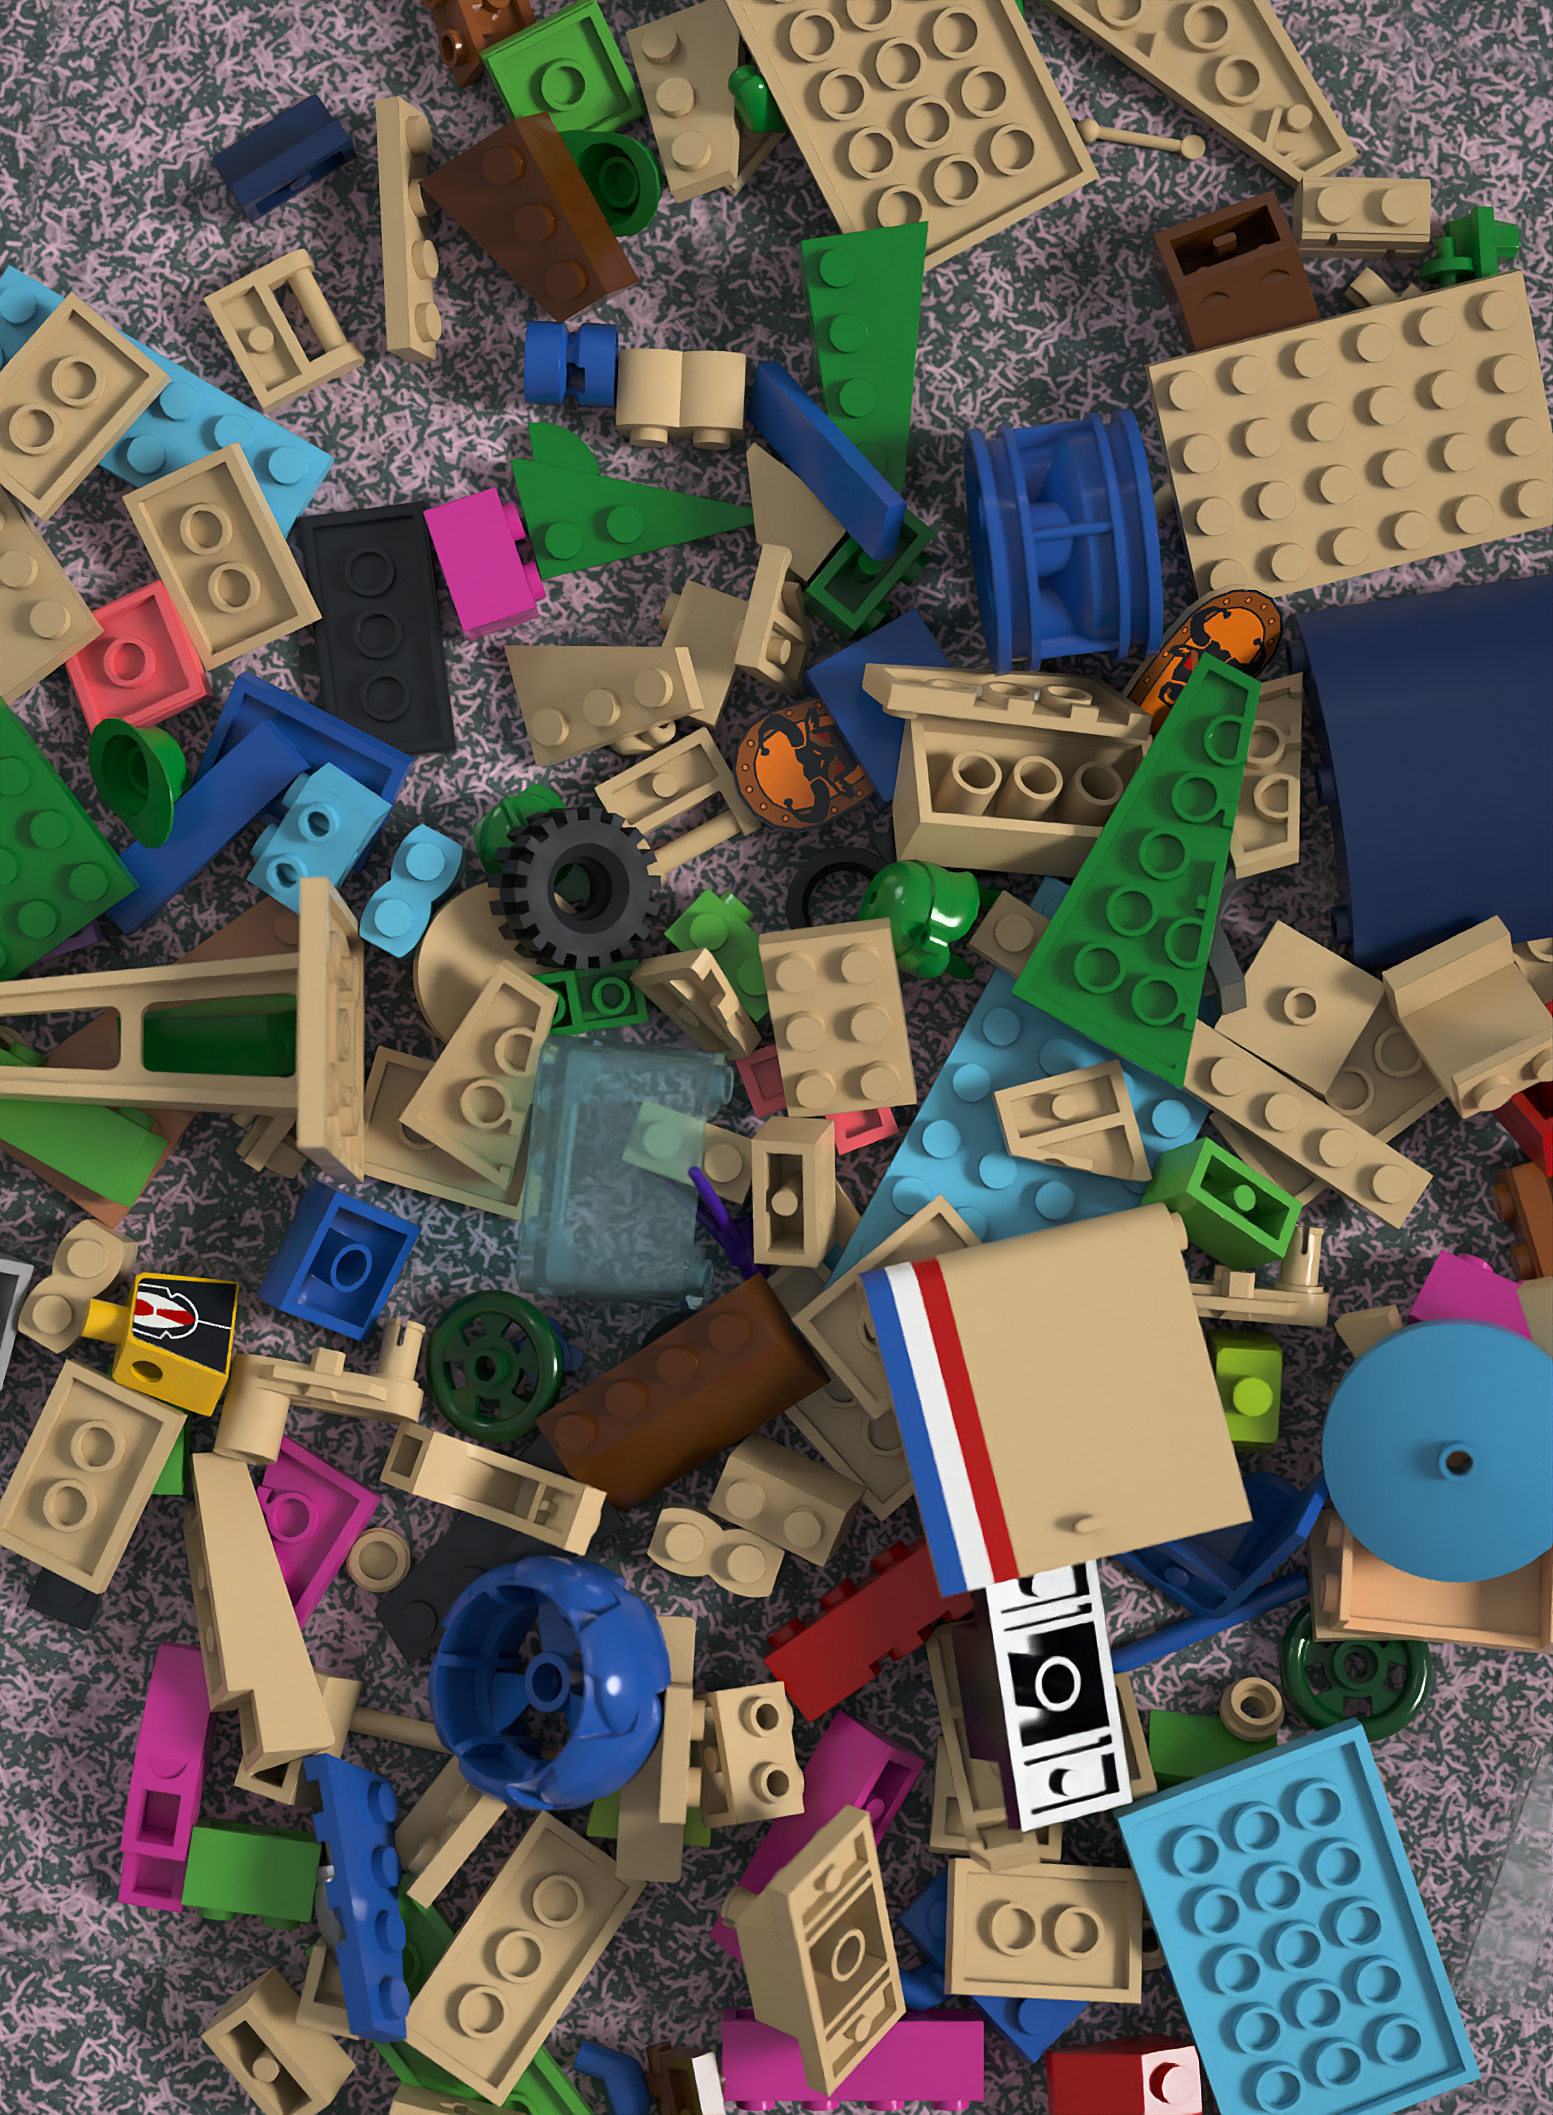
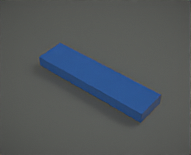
[746,361,907,561]
[106,719,311,936]

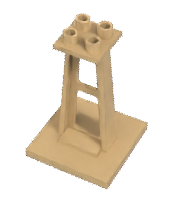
[0,877,365,1184]

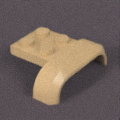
[925,1618,1157,1873]

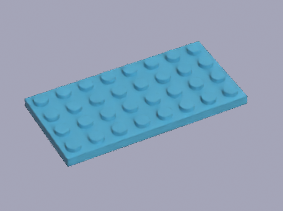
[820,875,1221,1294]

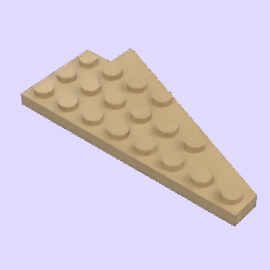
[1039,0,1359,190]

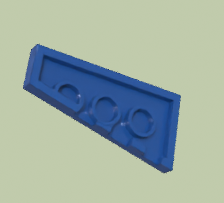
[303,1753,410,2044]

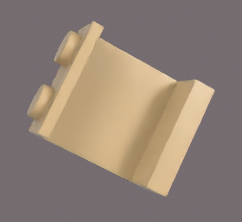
[1382,915,1553,1120]

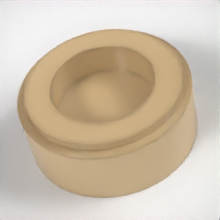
[346,1527,412,1592]

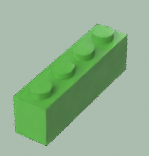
[0,1041,169,1208]

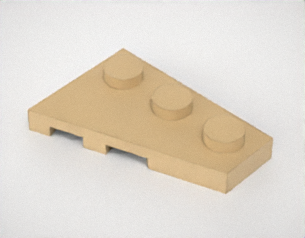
[1228,672,1303,879]

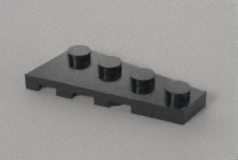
[374,1433,626,1665]

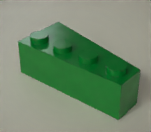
[796,221,928,491]

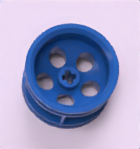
[963,408,1163,677]

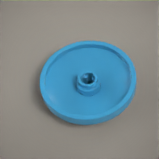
[1322,1318,1553,1582]

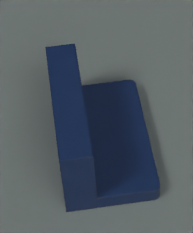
[213,95,357,224]

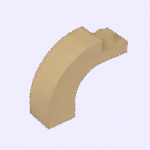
[380,1419,607,1556]

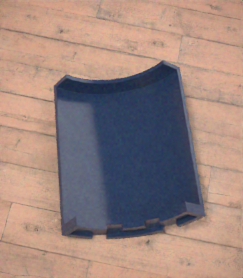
[1286,574,1553,968]

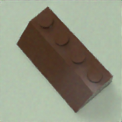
[534,1271,831,1513]

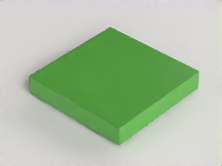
[478,0,648,133]

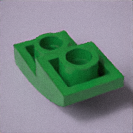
[530,957,650,1039]

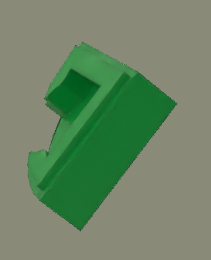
[528,422,600,475]

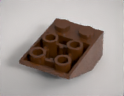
[1153,189,1320,353]

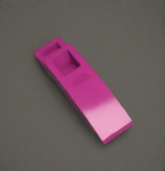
[118,1640,217,1913]

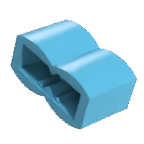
[359,824,468,964]

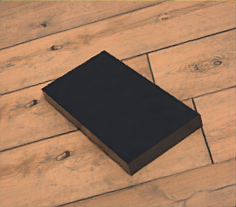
[299,501,458,758]

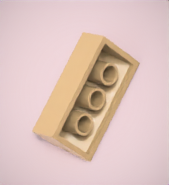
[892,713,1153,878]

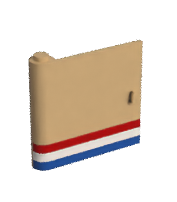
[856,1202,1252,1598]

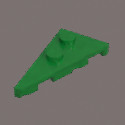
[510,458,754,581]

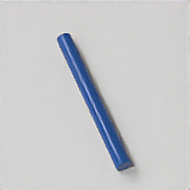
[1110,1570,1310,1674]

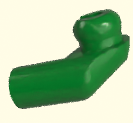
[727,65,790,133]

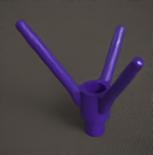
[663,1166,769,1282]

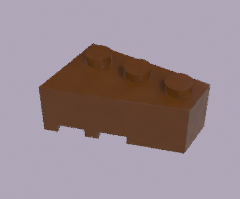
[418,111,640,324]

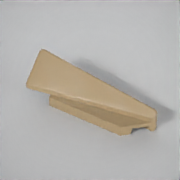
[183,1452,335,1773]

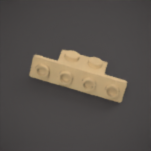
[615,1615,705,1883]

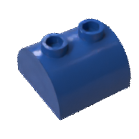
[256,1177,422,1343]

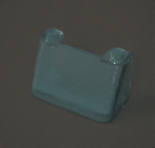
[516,1034,734,1310]

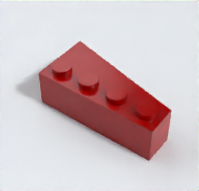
[763,1522,975,1723]

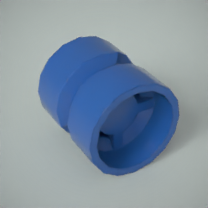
[524,320,619,408]

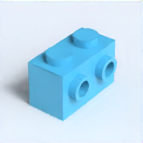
[247,762,393,916]

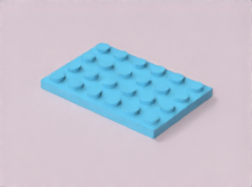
[1112,1717,1482,2115]

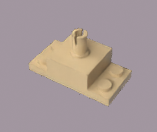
[721,1804,906,2097]

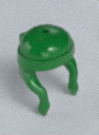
[858,859,1002,980]

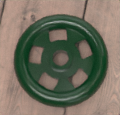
[425,1290,563,1444]
[1279,1602,1432,1743]

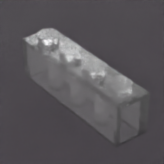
[1448,1742,1553,2025]

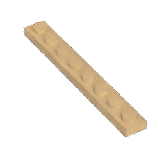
[966,890,1433,1231]

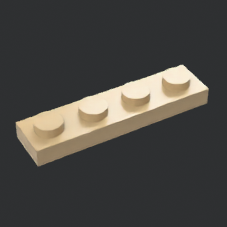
[375,96,441,363]

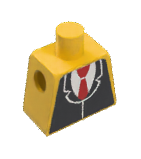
[80,1272,240,1417]

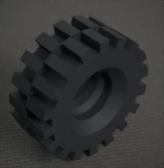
[488,807,661,970]

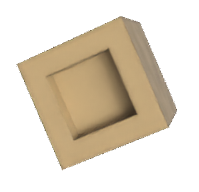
[294,1934,360,2040]

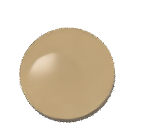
[413,882,577,1059]

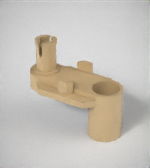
[1188,1224,1330,1326]
[213,1318,426,1465]

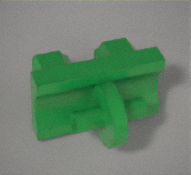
[1419,206,1520,289]

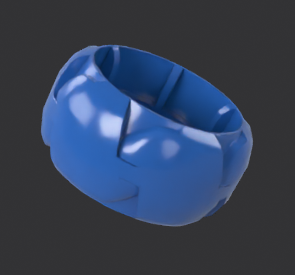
[429,1556,671,1810]

